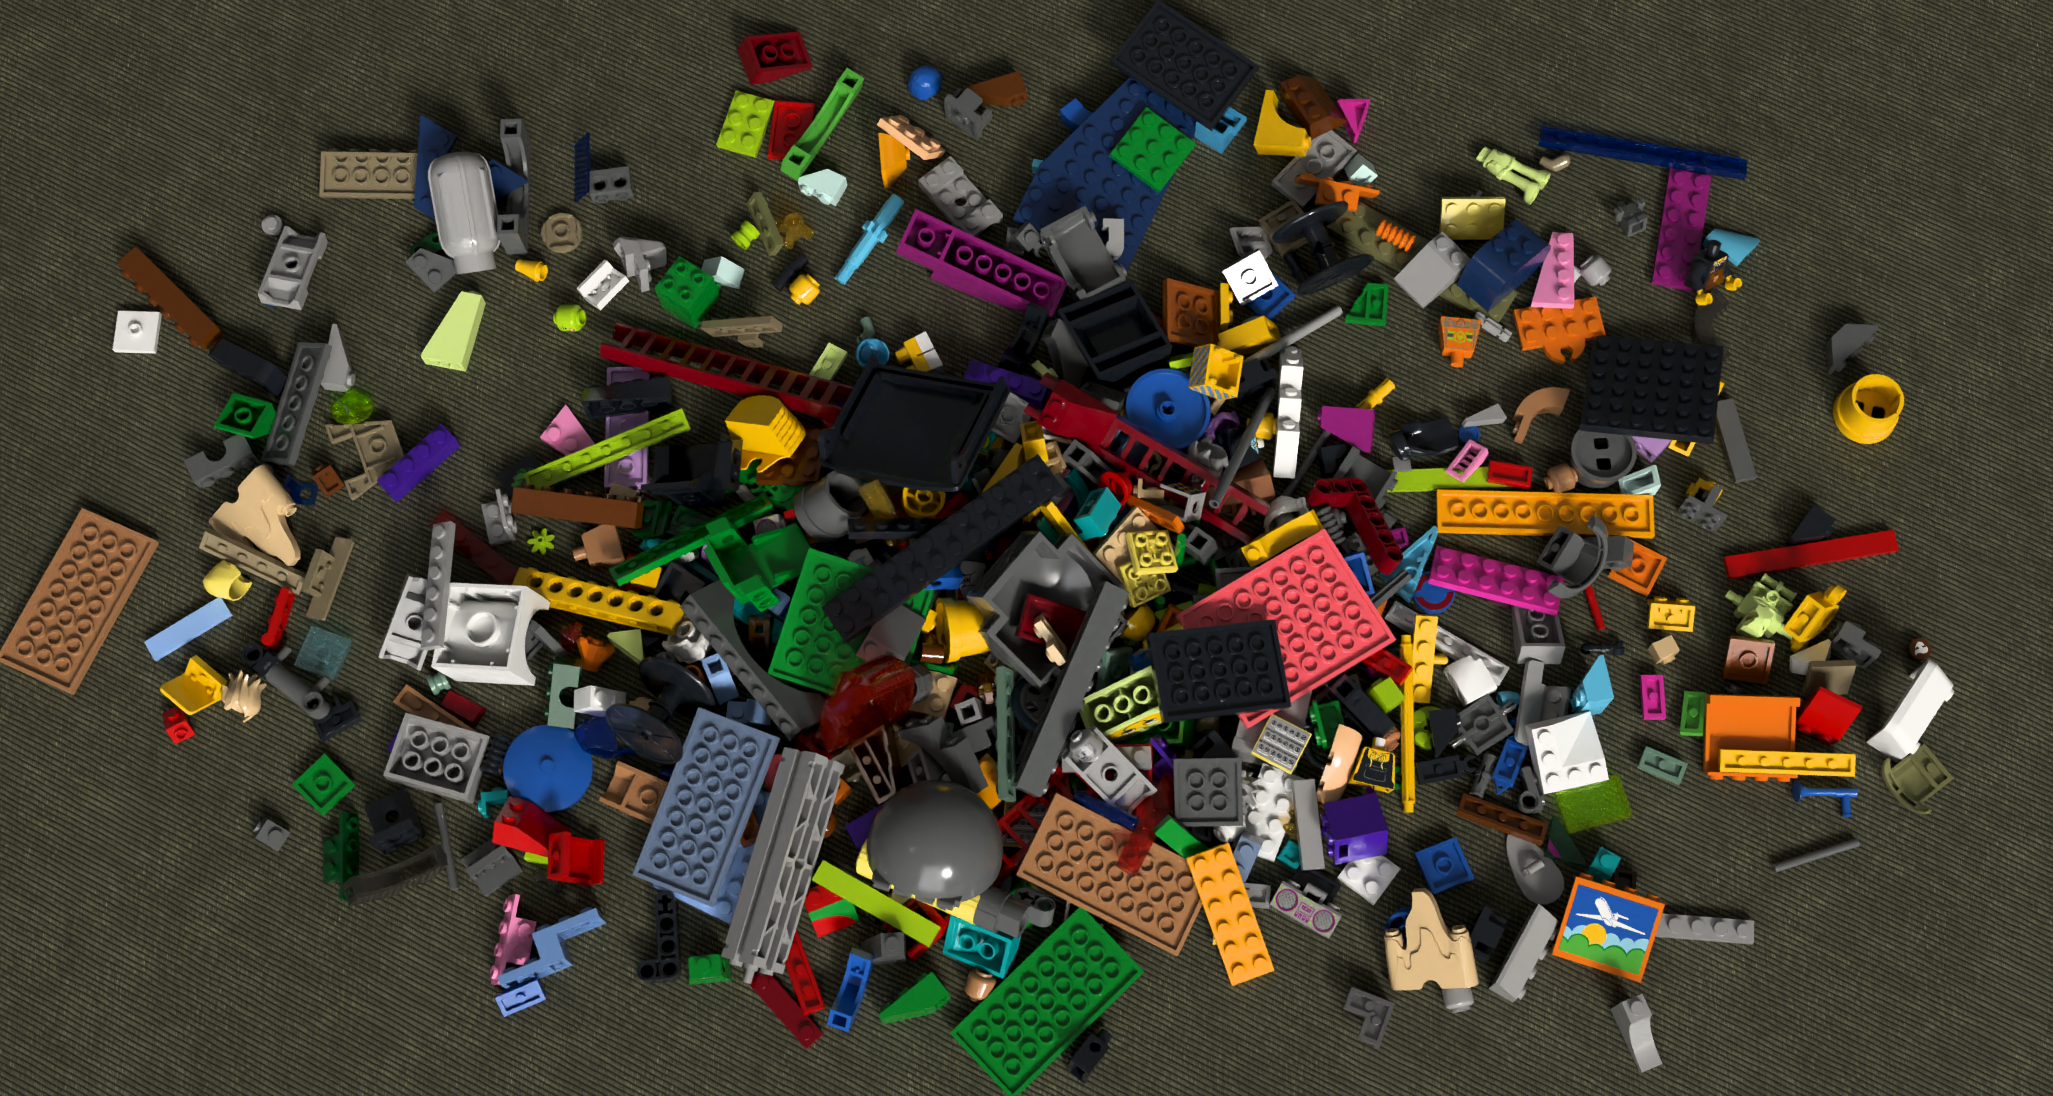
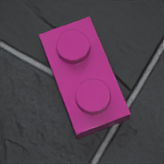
[1639,675,1666,720]

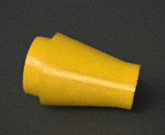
[515,259,548,282]

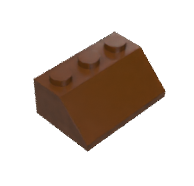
[1280,74,1347,140]

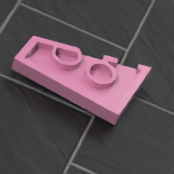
[540,405,595,474]

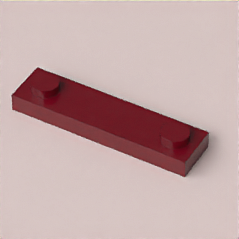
[749,970,824,1050]

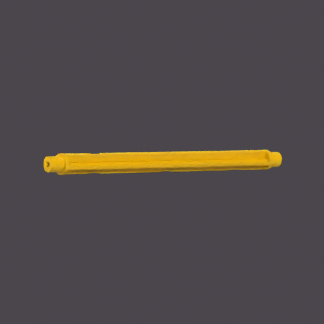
[1399,635,1415,813]

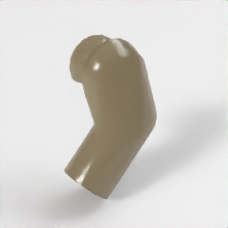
[1539,153,1570,172]

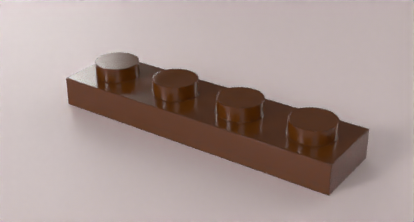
[1456,793,1548,846]

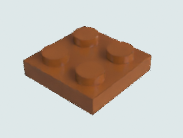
[1722,635,1775,684]

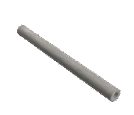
[1243,305,1343,364]

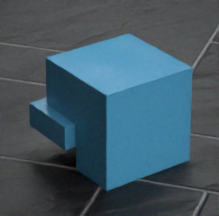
[1194,107,1247,154]

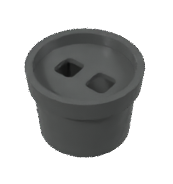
[1569,429,1637,490]
[794,471,868,544]

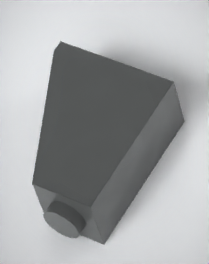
[861,932,907,965]

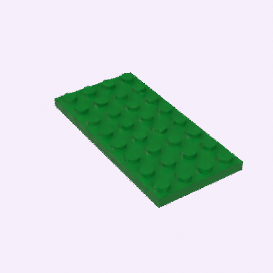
[950,907,1144,1096]

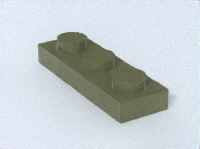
[746,192,784,256]

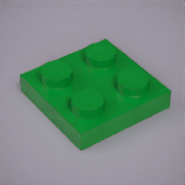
[292,753,356,816]

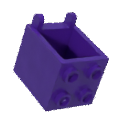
[1320,787,1388,865]

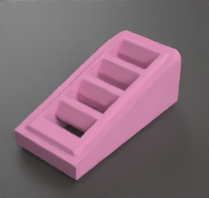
[1445,439,1489,483]

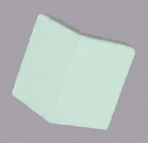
[1344,153,1378,186]

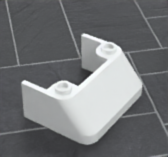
[1866,659,1955,762]

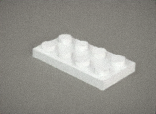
[1232,763,1305,863]

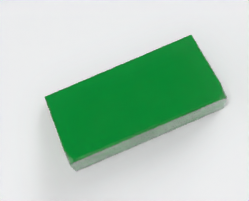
[911,653,958,677]

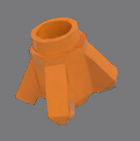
[576,636,615,672]

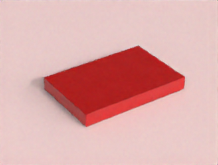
[767,100,816,160]

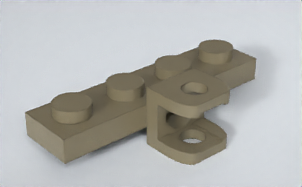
[701,314,783,348]

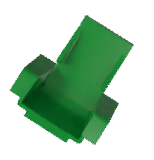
[703,517,811,612]

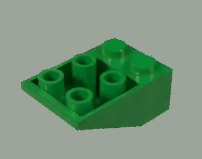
[878,972,951,1024]

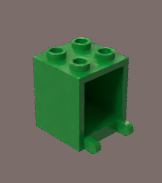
[654,256,722,329]

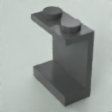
[1333,447,1398,510]

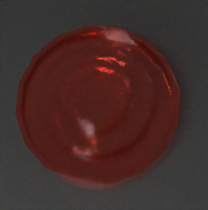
[557,620,584,652]

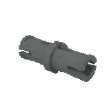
[1469,753,1497,799]

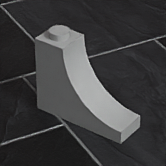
[1610,994,1662,1073]

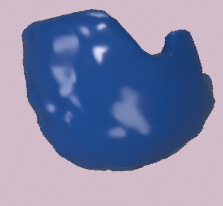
[907,65,942,101]

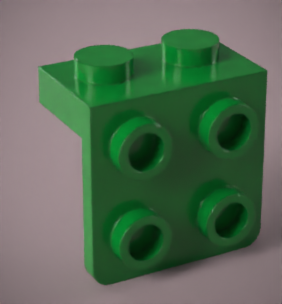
[1308,700,1345,751]

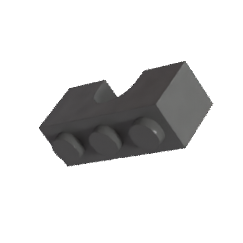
[184,434,259,488]

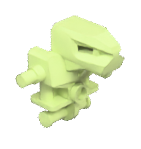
[1725,573,1797,640]

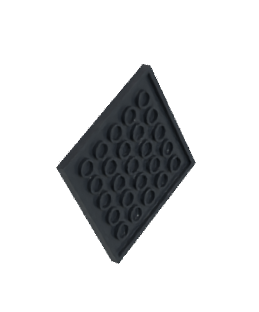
[1580,335,1724,444]

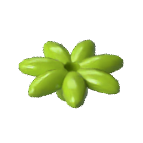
[527,528,555,555]

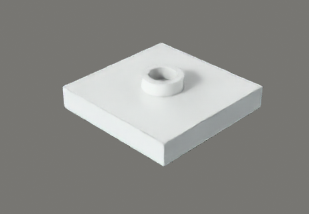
[112,311,162,353]

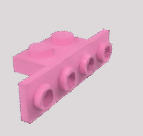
[489,894,536,985]

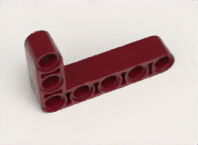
[1305,478,1403,575]

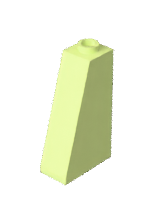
[421,291,486,372]

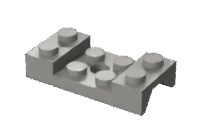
[918,156,1003,238]
[257,226,328,310]
[377,572,428,670]
[1061,725,1157,822]

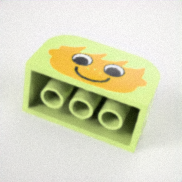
[1080,666,1162,744]

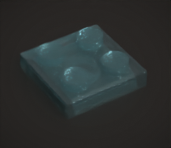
[294,626,353,681]

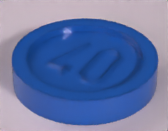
[1458,426,1480,444]

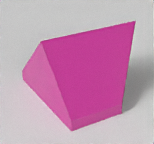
[1336,99,1371,144]

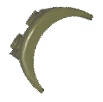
[1881,743,1954,814]

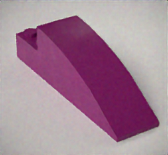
[896,209,1067,318]

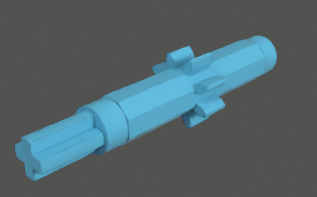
[834,194,904,285]

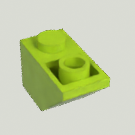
[1364,677,1406,714]

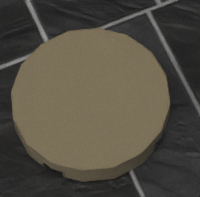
[541,212,583,253]

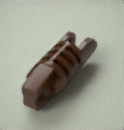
[976,671,997,704]

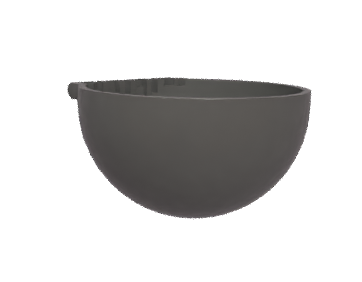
[866,780,1003,911]

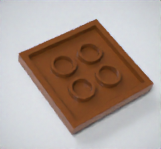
[1163,278,1220,347]

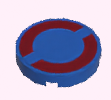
[1412,571,1455,614]

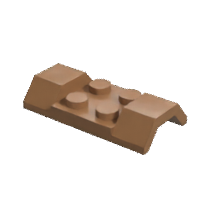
[599,761,669,825]

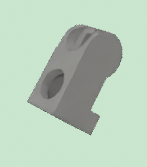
[1101,218,1124,261]

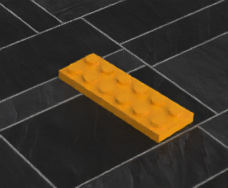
[1185,842,1275,986]

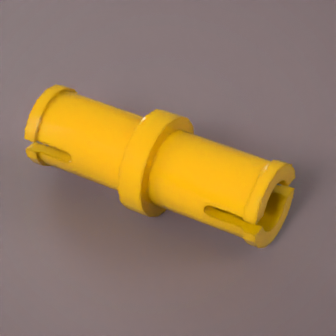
[1355,378,1395,409]

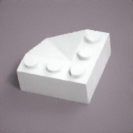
[1525,711,1609,794]

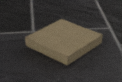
[1802,660,1856,696]

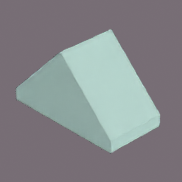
[701,256,745,289]
[1618,465,1661,495]

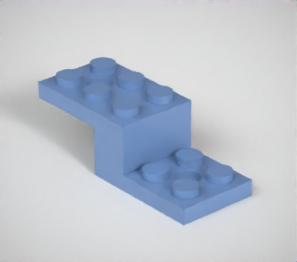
[497,907,606,989]

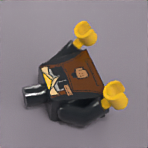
[1684,240,1742,305]

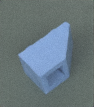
[701,653,740,705]

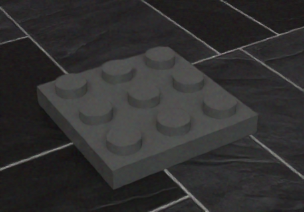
[1173,757,1243,827]

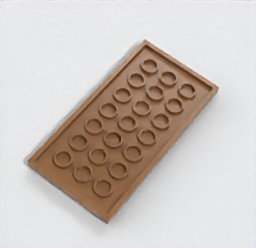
[0,508,159,695]
[1015,793,1202,956]

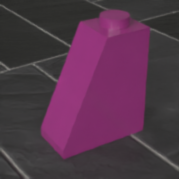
[1317,406,1375,453]

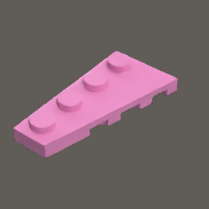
[1531,232,1574,309]

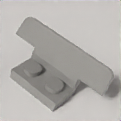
[1514,660,1571,746]

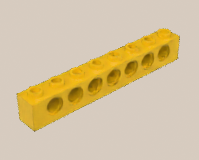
[512,567,684,637]

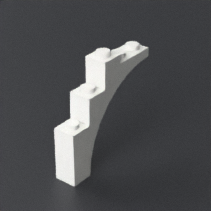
[1273,346,1303,479]

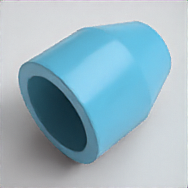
[1497,691,1520,707]

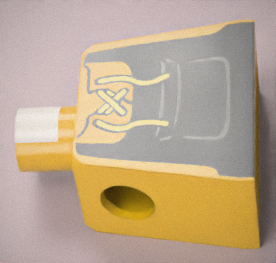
[1348,737,1395,793]

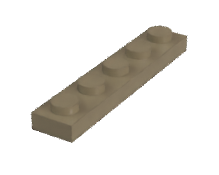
[199,527,306,595]

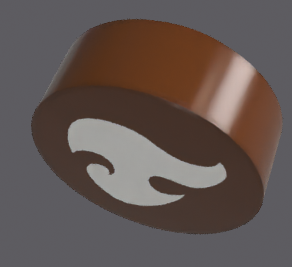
[1907,638,1931,661]

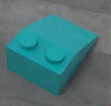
[943,915,1021,979]

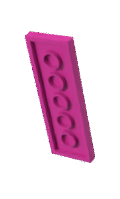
[1428,546,1564,616]

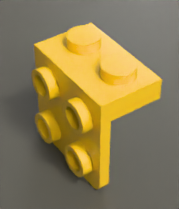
[160,655,228,715]

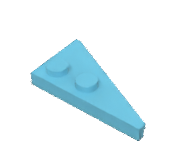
[1379,525,1438,603]

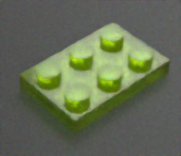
[1554,774,1633,835]

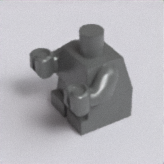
[1613,197,1648,238]

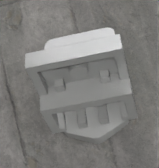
[613,236,667,293]

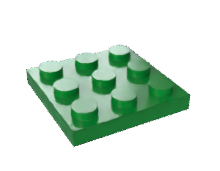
[1109,107,1196,193]

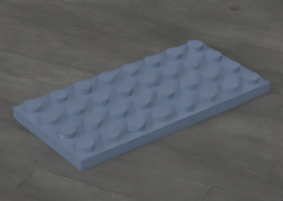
[632,707,780,907]

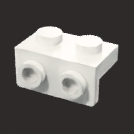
[577,260,629,310]

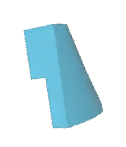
[1702,228,1761,266]

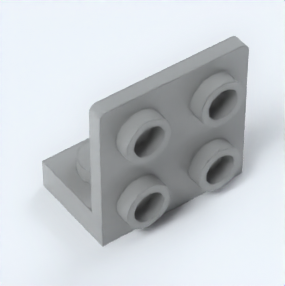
[481,488,518,547]

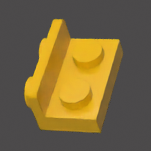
[1647,596,1695,632]

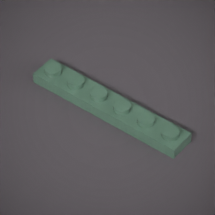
[994,666,1016,802]

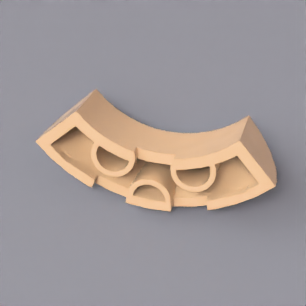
[1316,724,1362,805]

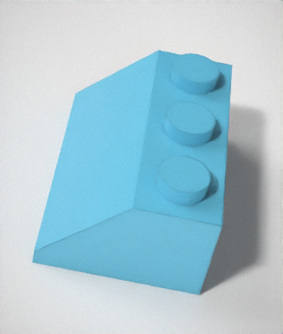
[1569,655,1614,715]

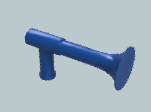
[1792,779,1858,817]

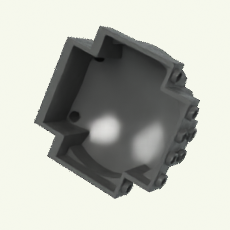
[966,531,1128,687]

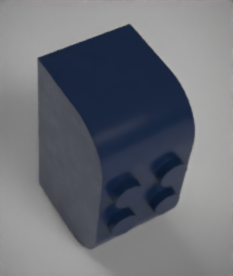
[1457,218,1551,312]

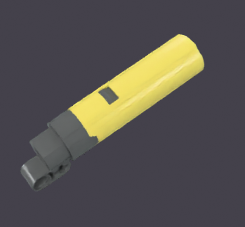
[856,838,1055,938]

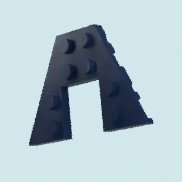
[414,115,529,220]

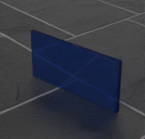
[575,132,590,203]

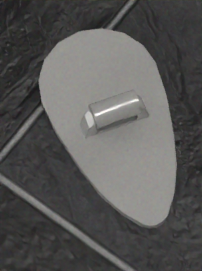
[1506,834,1564,905]

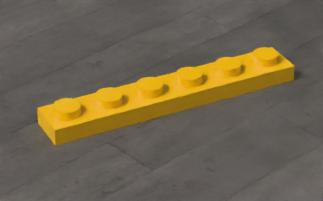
[1718,749,1856,777]

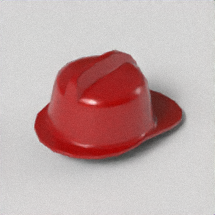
[1097,471,1133,516]

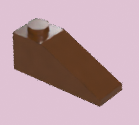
[962,71,1027,107]

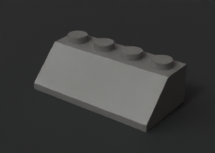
[1489,904,1559,1003]

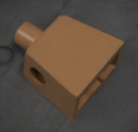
[572,524,626,568]

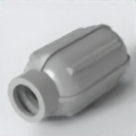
[428,152,500,275]

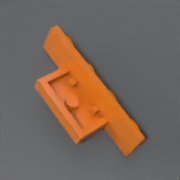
[1295,173,1380,212]

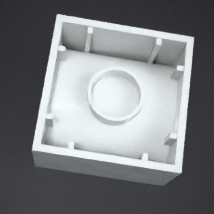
[431,583,550,686]

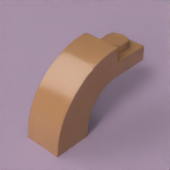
[1512,387,1570,444]

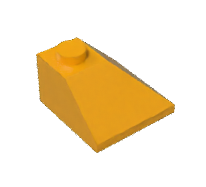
[878,133,910,189]

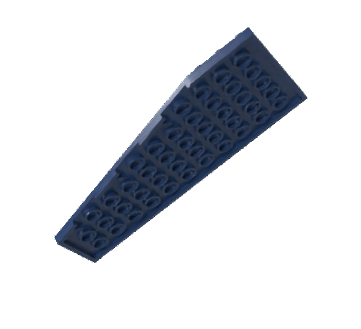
[1012,77,1197,272]

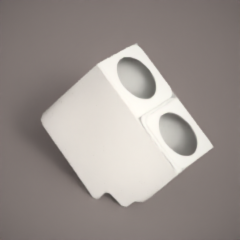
[1443,656,1497,707]

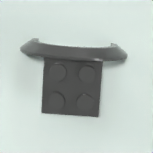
[1537,515,1609,598]

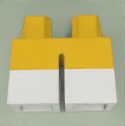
[895,331,944,373]

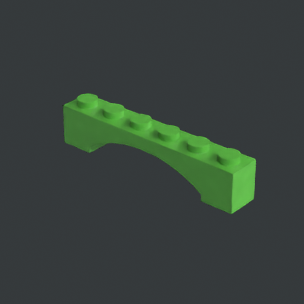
[780,68,864,181]

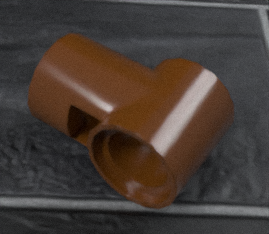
[918,633,944,664]

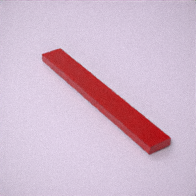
[1723,530,1899,579]

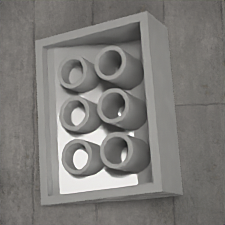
[383,713,490,804]

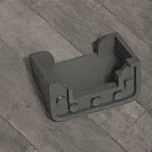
[1040,206,1127,303]

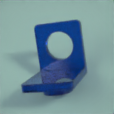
[283,475,318,506]

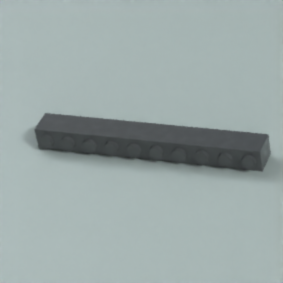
[1011,581,1129,797]

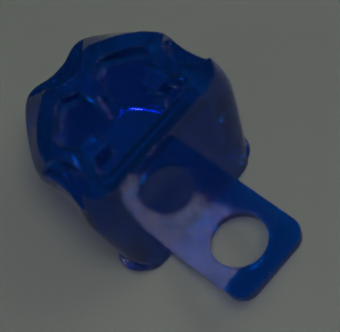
[574,716,636,759]

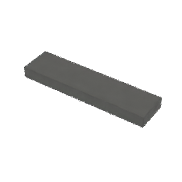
[1716,398,1757,483]

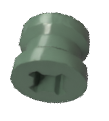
[426,671,452,695]

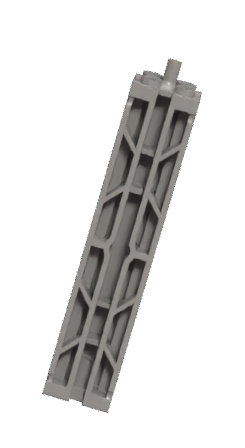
[721,747,845,984]

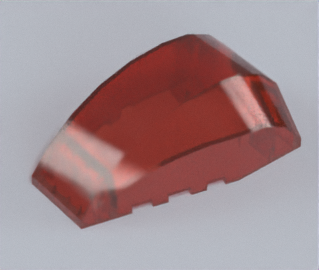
[820,655,916,753]

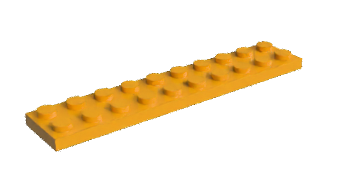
[1436,489,1655,539]

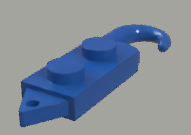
[1491,717,1528,795]

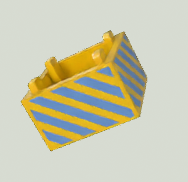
[1188,344,1244,400]

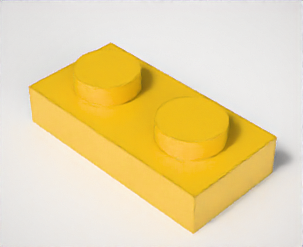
[1219,283,1233,330]

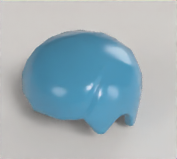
[855,338,890,368]

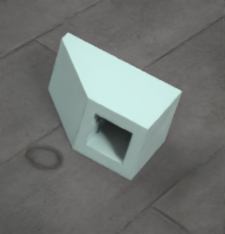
[798,169,847,206]

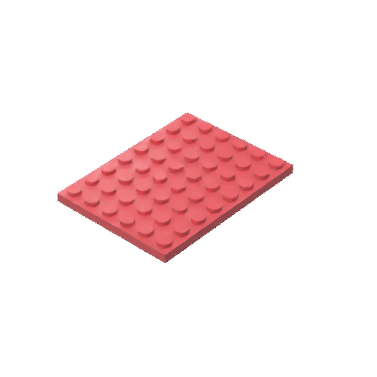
[1176,528,1396,730]

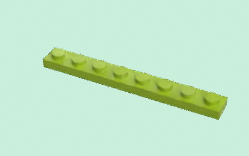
[523,408,691,490]

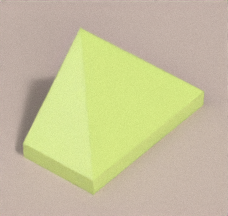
[607,629,645,665]

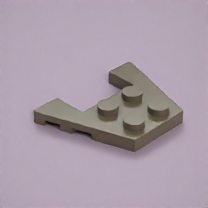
[325,420,405,501]

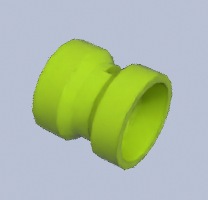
[731,221,760,250]

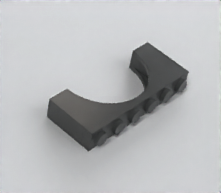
[497,119,531,254]

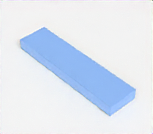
[144,598,233,661]

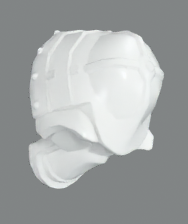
[1263,495,1318,538]
[662,614,712,664]

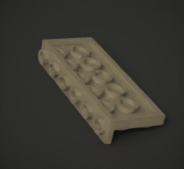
[319,148,418,199]

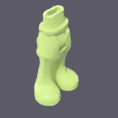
[1476,146,1551,205]

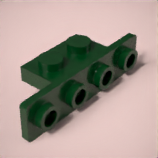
[323,812,359,903]

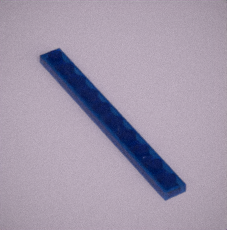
[1538,126,1747,180]

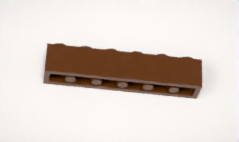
[117,246,223,351]
[511,484,644,528]

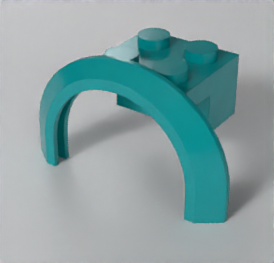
[1036,469,1122,544]

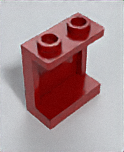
[547,831,605,886]

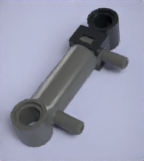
[242,644,330,719]

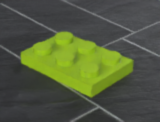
[716,91,775,158]

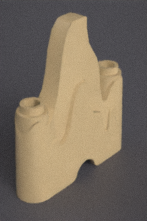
[209,465,300,566]
[1384,888,1479,990]

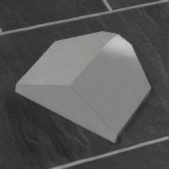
[1229,227,1273,260]

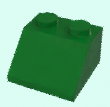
[214,393,276,439]

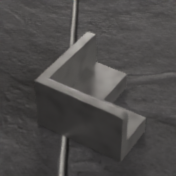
[1343,987,1395,1049]

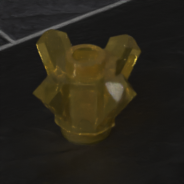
[776,213,814,249]

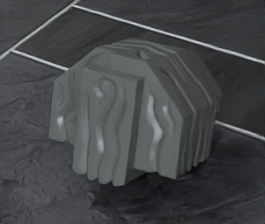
[899,664,933,705]

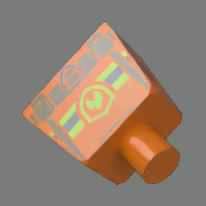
[1438,316,1481,367]

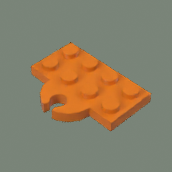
[1513,297,1606,364]

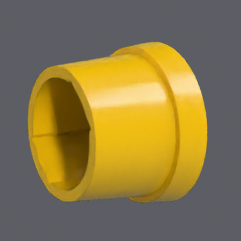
[1833,374,1904,444]
[935,598,991,663]

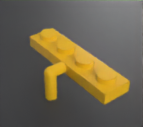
[1412,614,1448,703]

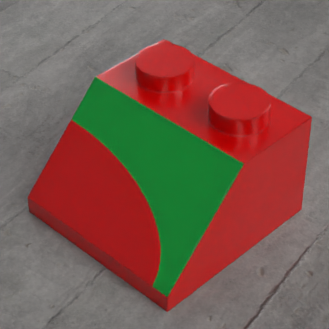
[804,885,860,938]

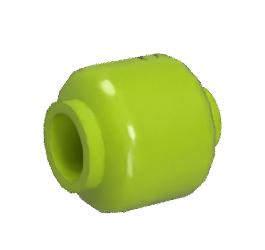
[553,304,586,332]

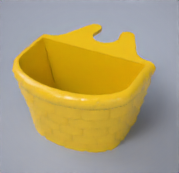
[725,395,806,473]

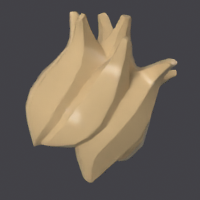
[221,670,267,722]

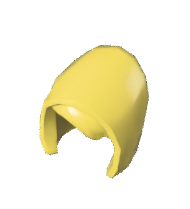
[202,560,252,601]

